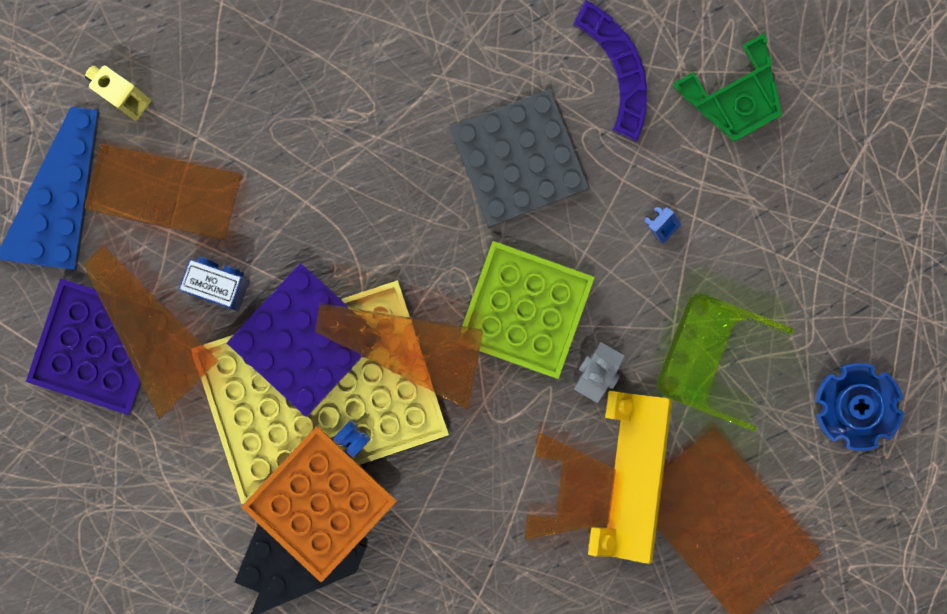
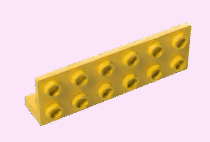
[588,391,672,564]

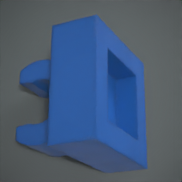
[645,207,681,244]

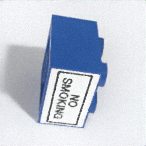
[179,257,250,311]

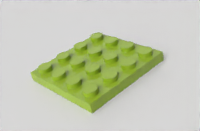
[456,241,595,379]

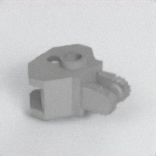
[573,342,624,403]

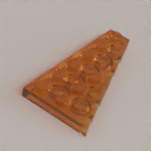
[315,303,483,410]

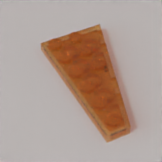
[83,245,219,419]

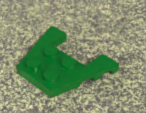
[672,33,782,143]

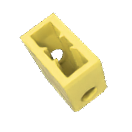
[85,65,152,122]

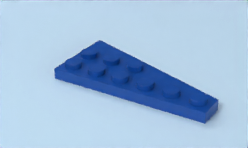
[0,107,100,270]

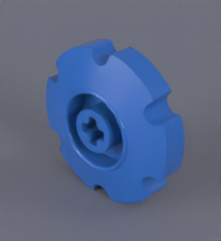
[814,363,904,451]

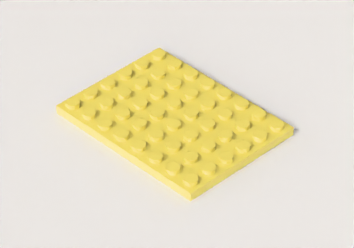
[192,280,449,504]

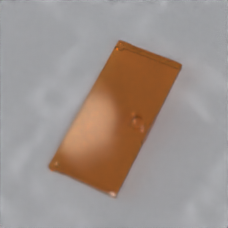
[85,143,242,240]

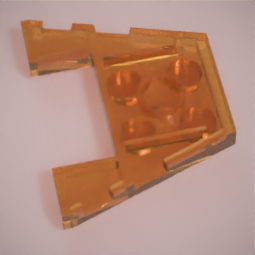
[524,433,616,539]

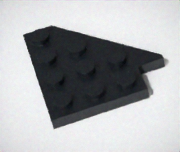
[234,524,367,614]

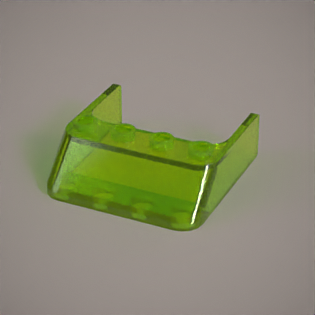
[656,293,795,432]

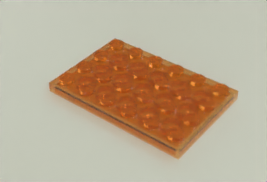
[656,428,821,614]

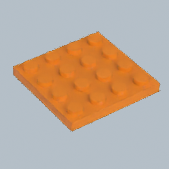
[241,426,397,582]

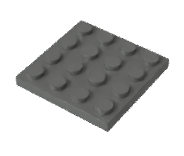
[450,89,589,228]

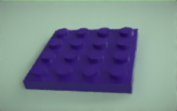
[226,263,381,417]
[26,279,165,415]

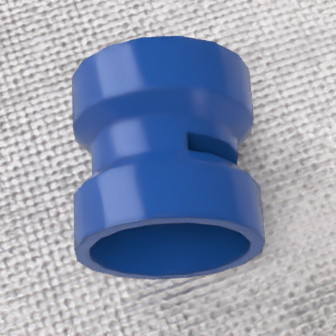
[333,420,371,458]

